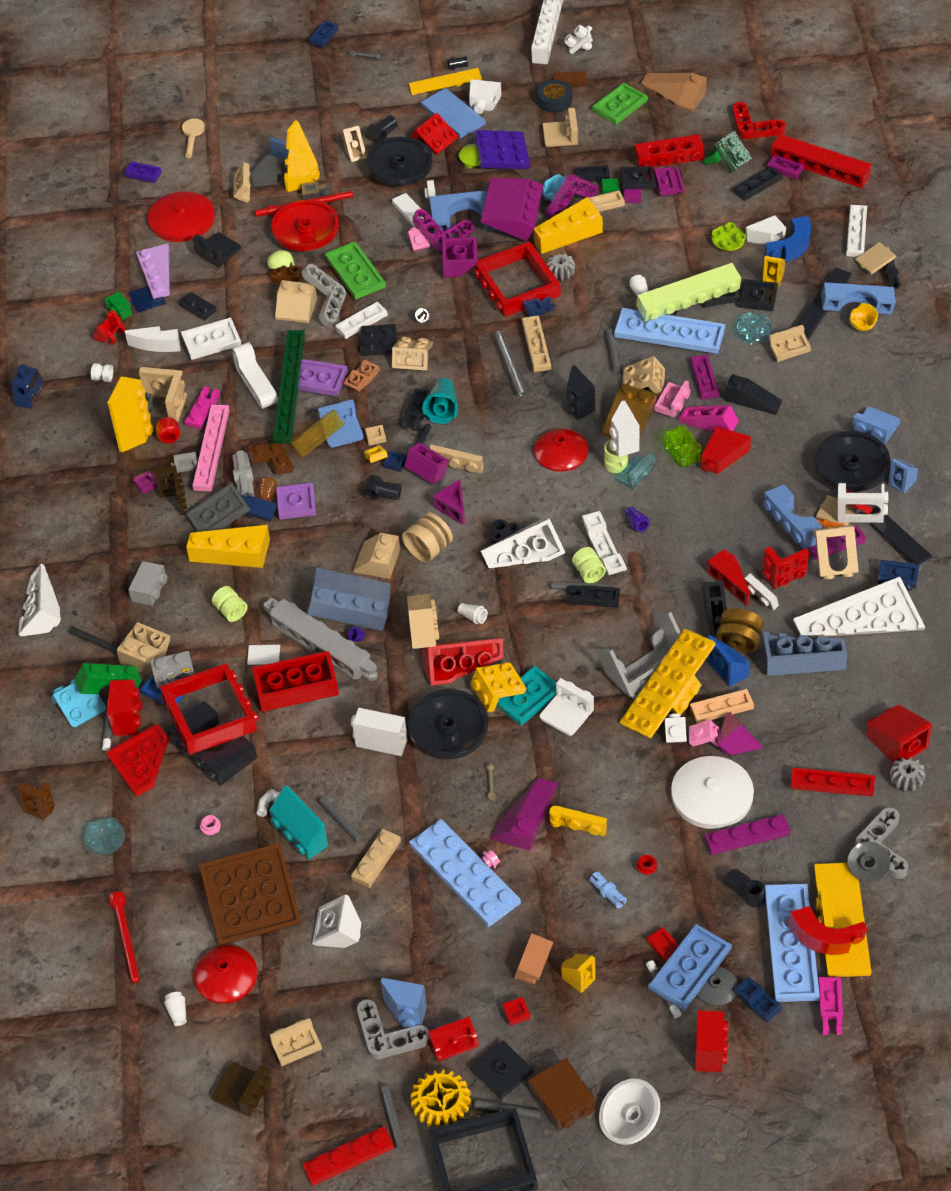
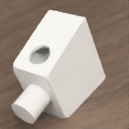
[469,79,501,114]

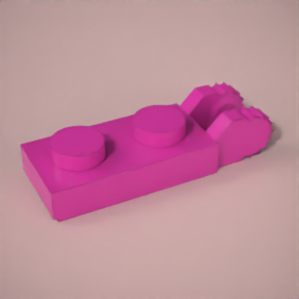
[185,386,220,430]
[818,977,843,1035]

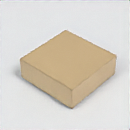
[365,425,386,445]

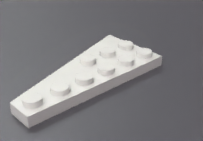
[793,577,925,638]

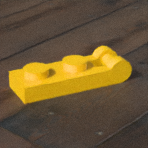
[549,806,607,836]

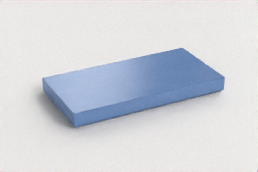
[421,88,486,138]
[648,924,732,1011]

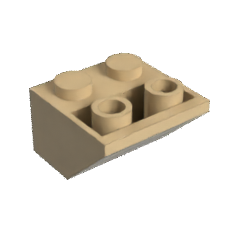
[117,622,171,676]

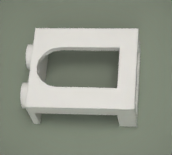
[838,483,888,523]

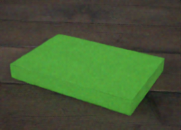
[592,83,648,125]

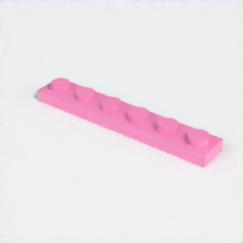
[193,405,230,491]

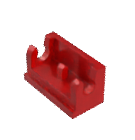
[428,1016,479,1062]

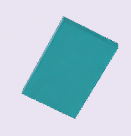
[496,666,557,726]

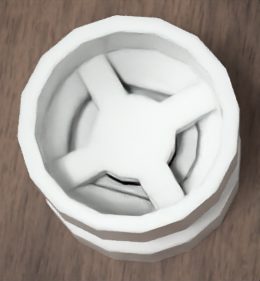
[91,363,113,382]

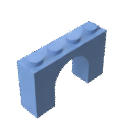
[430,190,498,235]

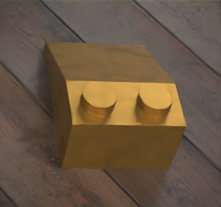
[602,383,656,438]

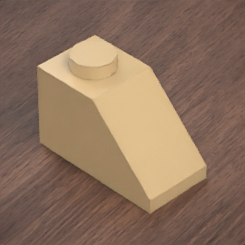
[341,126,367,162]

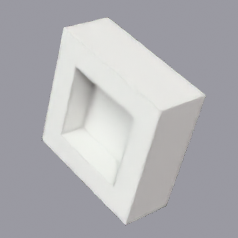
[424,180,435,205]

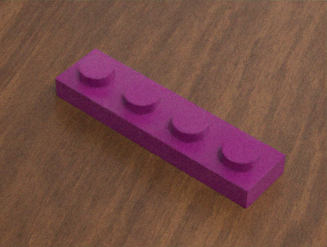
[705,814,791,856]

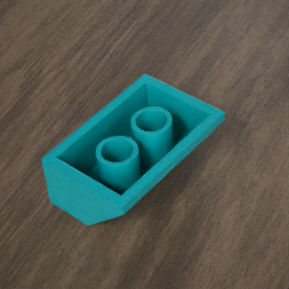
[270,785,328,860]

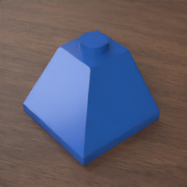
[706,635,750,687]

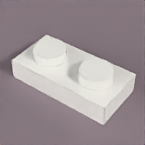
[745,574,779,610]

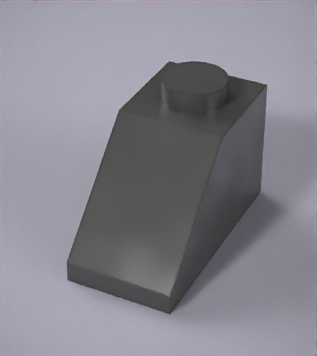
[250,154,286,187]

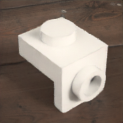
[664,714,687,743]

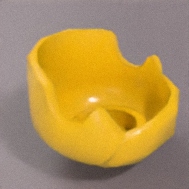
[849,303,878,331]

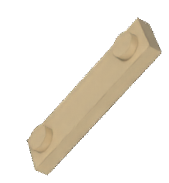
[522,316,551,372]

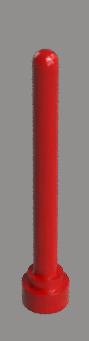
[108,892,140,983]

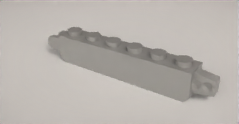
[263,598,378,681]

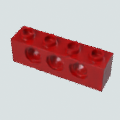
[635,134,704,167]

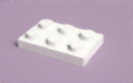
[181,318,241,360]

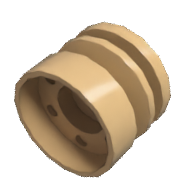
[402,512,453,563]

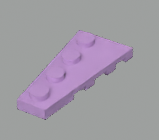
[136,243,170,300]

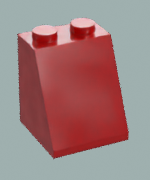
[866,704,932,763]

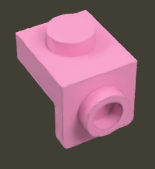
[407,226,430,252]
[689,720,721,747]

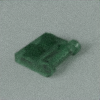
[712,131,752,173]

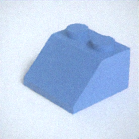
[381,978,427,1028]

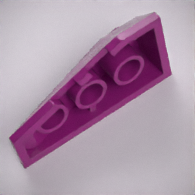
[491,778,558,851]

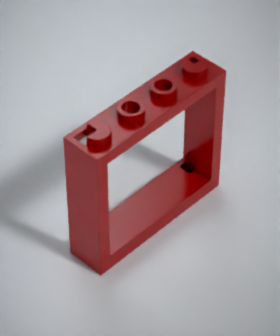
[473,241,561,317]
[160,663,258,755]

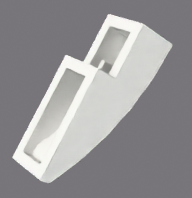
[125,326,181,352]

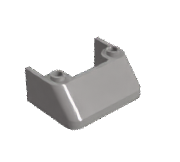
[594,609,681,699]

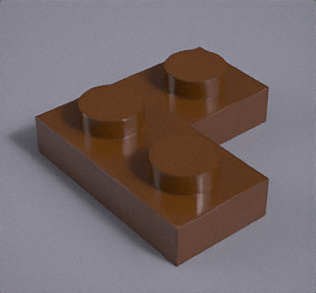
[246,443,294,474]

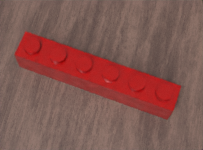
[771,134,872,188]

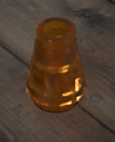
[259,477,278,502]

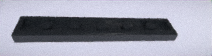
[795,267,851,341]

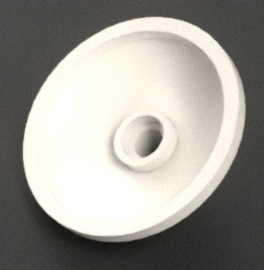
[599,1079,660,1145]

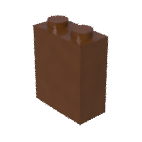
[529,1058,596,1131]

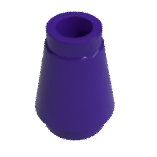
[625,507,649,532]

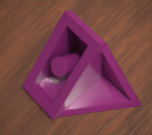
[433,479,465,525]
[717,712,764,756]

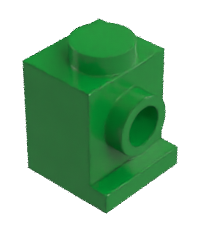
[104,292,132,321]

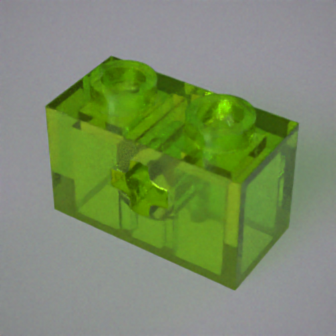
[664,425,703,469]

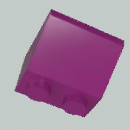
[442,237,477,277]

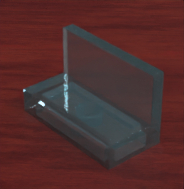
[616,452,655,490]

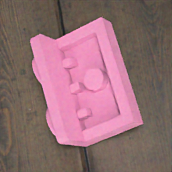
[654,381,691,417]

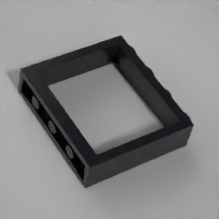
[429,1107,538,1191]

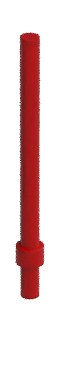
[255,191,353,217]

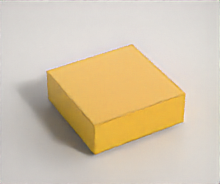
[364,445,388,463]

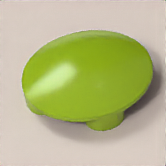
[459,143,480,168]
[711,222,746,251]

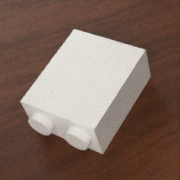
[351,708,407,756]

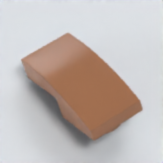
[344,360,380,392]

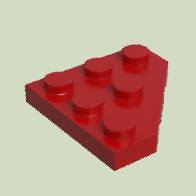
[106,724,169,797]

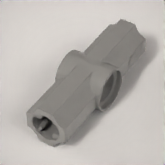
[233,450,254,497]

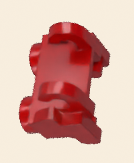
[93,310,126,345]

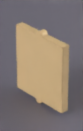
[855,242,896,274]
[816,495,857,526]

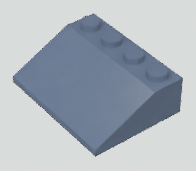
[307,567,391,631]

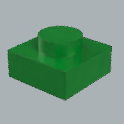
[703,146,725,165]

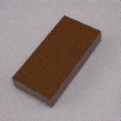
[553,71,587,87]

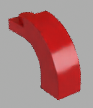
[787,906,868,955]

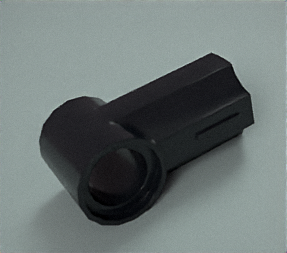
[365,115,398,143]
[362,475,402,500]
[725,868,764,907]

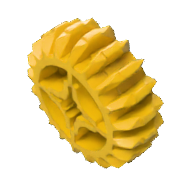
[411,1069,471,1128]

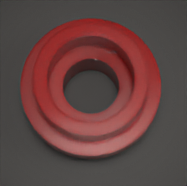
[636,854,657,875]

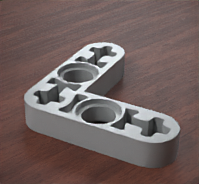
[302,264,346,326]
[855,808,908,879]
[357,999,430,1059]

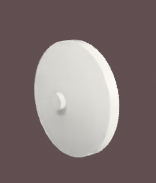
[671,756,754,829]

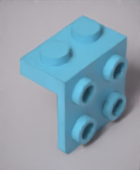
[51,679,106,728]

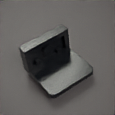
[192,232,241,267]

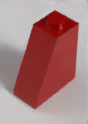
[700,426,751,474]

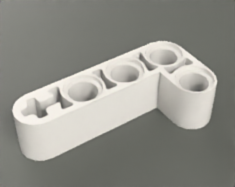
[232,342,278,409]

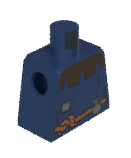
[12,365,45,409]

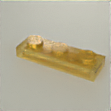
[291,409,345,458]

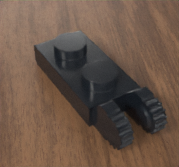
[403,388,430,431]
[565,585,620,608]

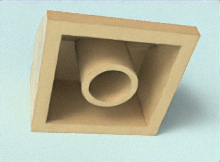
[275,280,317,323]
[353,533,400,579]

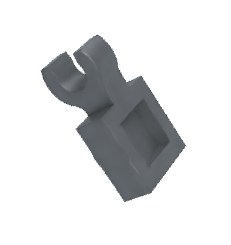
[302,182,332,199]

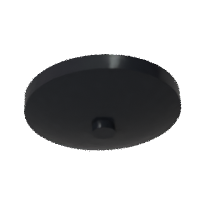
[367,137,433,186]
[815,431,891,492]
[408,689,489,759]

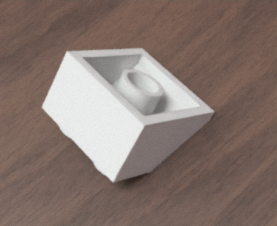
[609,401,639,457]

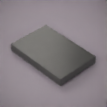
[186,483,250,532]

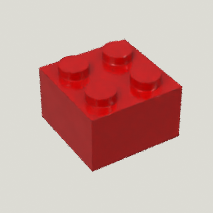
[107,680,143,736]
[695,1010,728,1072]

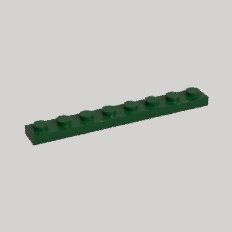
[273,330,306,444]

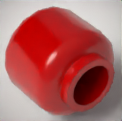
[155,417,181,444]

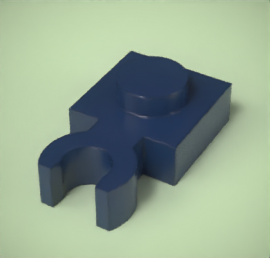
[522,297,555,317]

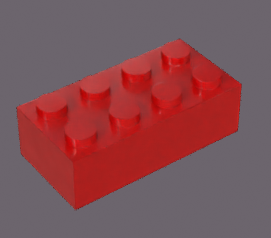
[252,651,339,712]

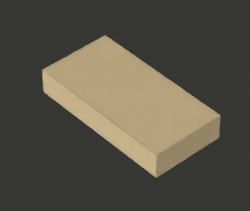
[589,191,625,212]

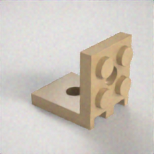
[139,367,187,422]

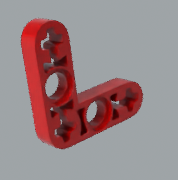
[733,102,786,139]

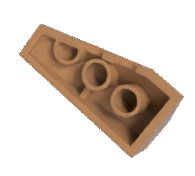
[641,73,707,112]

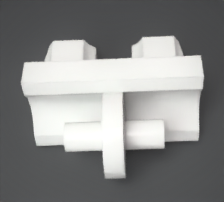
[564,24,593,54]

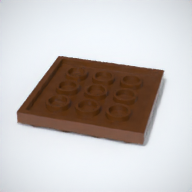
[199,843,302,946]

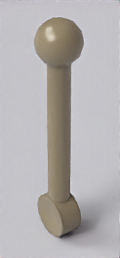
[486,763,496,801]

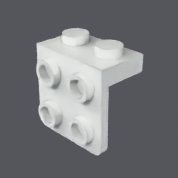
[540,678,594,736]

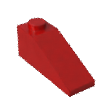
[707,549,750,606]

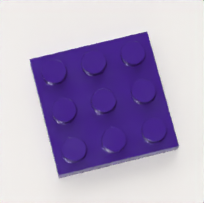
[474,130,530,169]

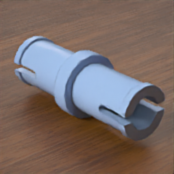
[589,871,627,908]

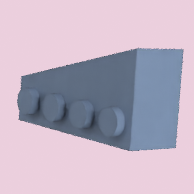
[762,631,847,676]

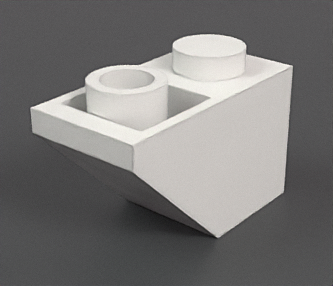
[745,216,786,245]

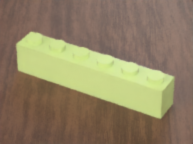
[636,263,741,321]

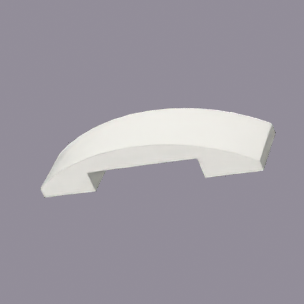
[582,511,627,575]

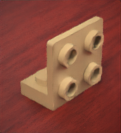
[543,108,578,147]
[392,337,433,370]
[622,356,665,397]

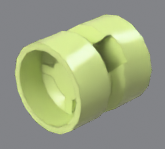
[604,439,628,473]
[572,547,606,583]
[212,586,247,622]

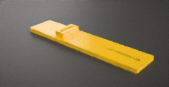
[409,68,482,95]

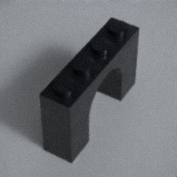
[167,701,257,786]

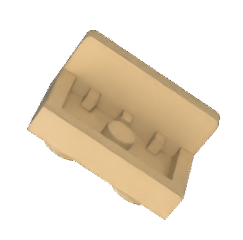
[769,325,811,362]
[270,1018,322,1066]

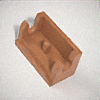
[514,933,553,984]

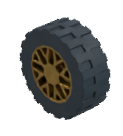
[537,80,572,113]

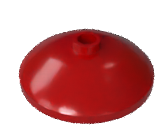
[534,428,588,472]
[193,945,258,1004]

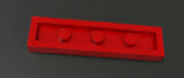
[791,767,875,797]
[302,1126,394,1186]

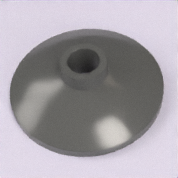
[848,842,890,882]
[697,967,738,1006]

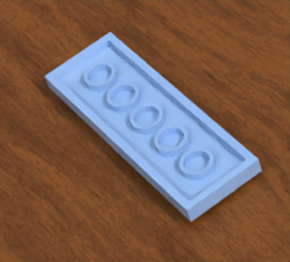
[614,308,726,354]
[409,819,521,927]
[765,884,820,1002]

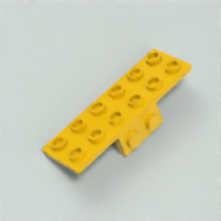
[620,629,716,738]
[814,863,871,977]

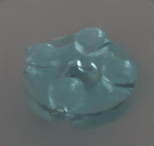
[736,312,771,344]

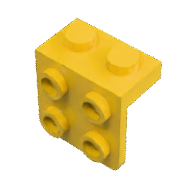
[471,663,526,713]

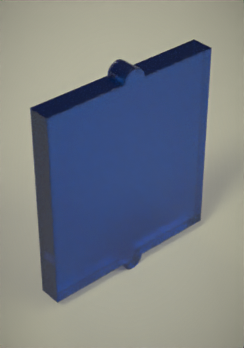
[129,286,166,313]

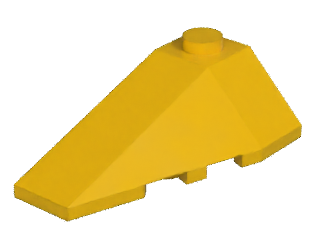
[284,120,320,192]

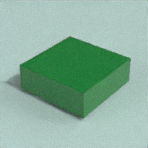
[602,178,620,194]

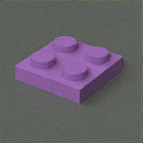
[276,482,316,520]

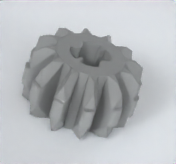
[547,253,575,281]
[890,756,926,792]

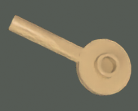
[182,119,205,158]

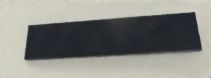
[863,506,932,565]

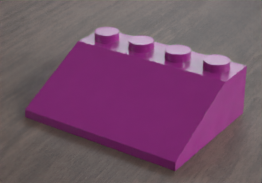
[480,178,543,241]

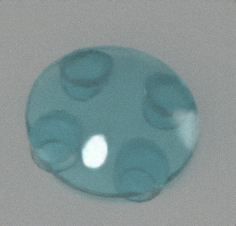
[84,818,125,855]

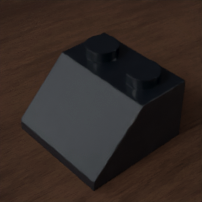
[566,365,595,420]

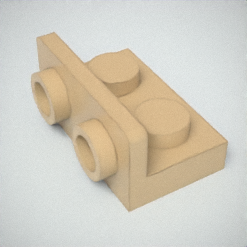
[233,162,251,203]

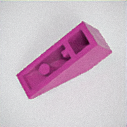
[678,405,739,433]

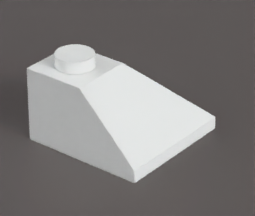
[312,894,361,948]

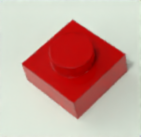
[502,997,531,1026]

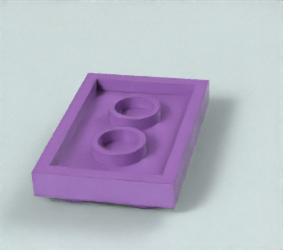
[299,359,348,397]

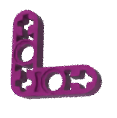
[546,174,598,218]
[412,209,475,252]

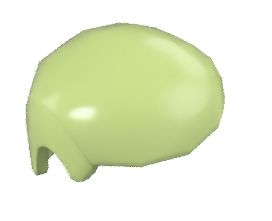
[267,250,295,269]

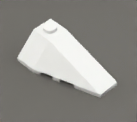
[481,517,565,568]
[19,564,61,636]

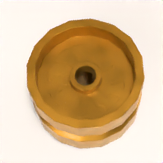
[716,608,764,653]

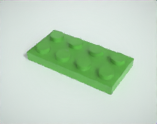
[325,242,386,300]

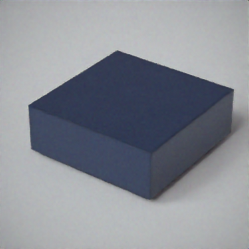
[383,451,407,472]

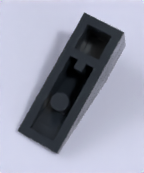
[725,374,782,415]
[702,581,727,638]

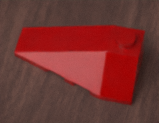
[421,638,504,686]

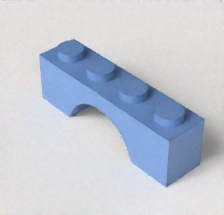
[821,282,896,314]
[763,484,823,549]

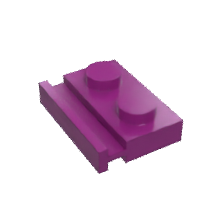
[654,166,684,196]

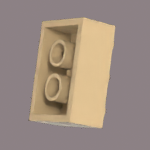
[407,594,439,649]

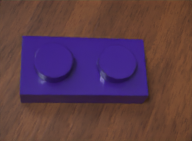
[125,161,162,183]

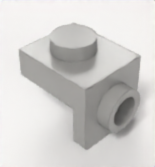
[171,452,198,473]

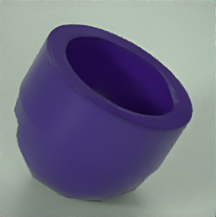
[348,626,365,642]

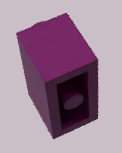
[405,443,449,484]

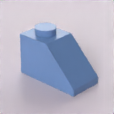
[888,459,918,494]

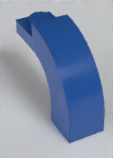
[765,216,811,262]

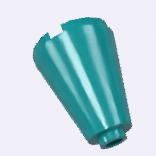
[422,377,459,424]

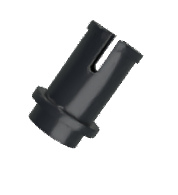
[447,56,468,70]

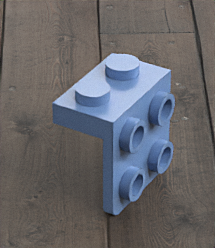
[318,399,363,448]
[852,407,900,445]

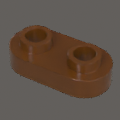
[269,266,304,283]

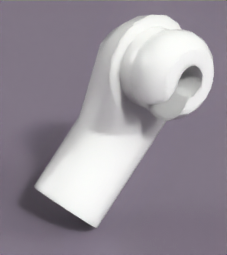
[257,789,280,817]

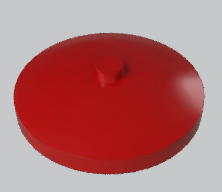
[148,191,215,242]
[271,200,339,251]

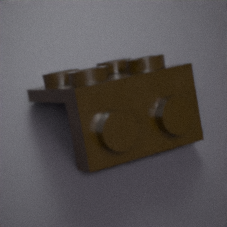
[154,465,187,516]
[212,1063,271,1117]

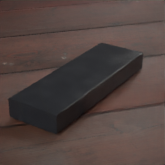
[733,167,782,201]

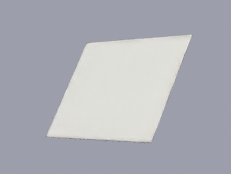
[247,645,280,665]

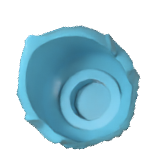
[542,174,566,202]

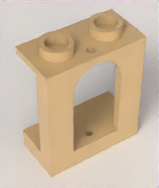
[813,525,859,579]

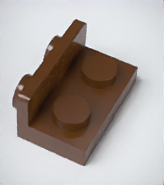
[17,781,55,821]

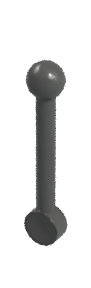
[349,50,381,60]

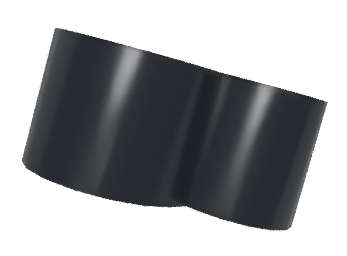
[491,519,520,545]

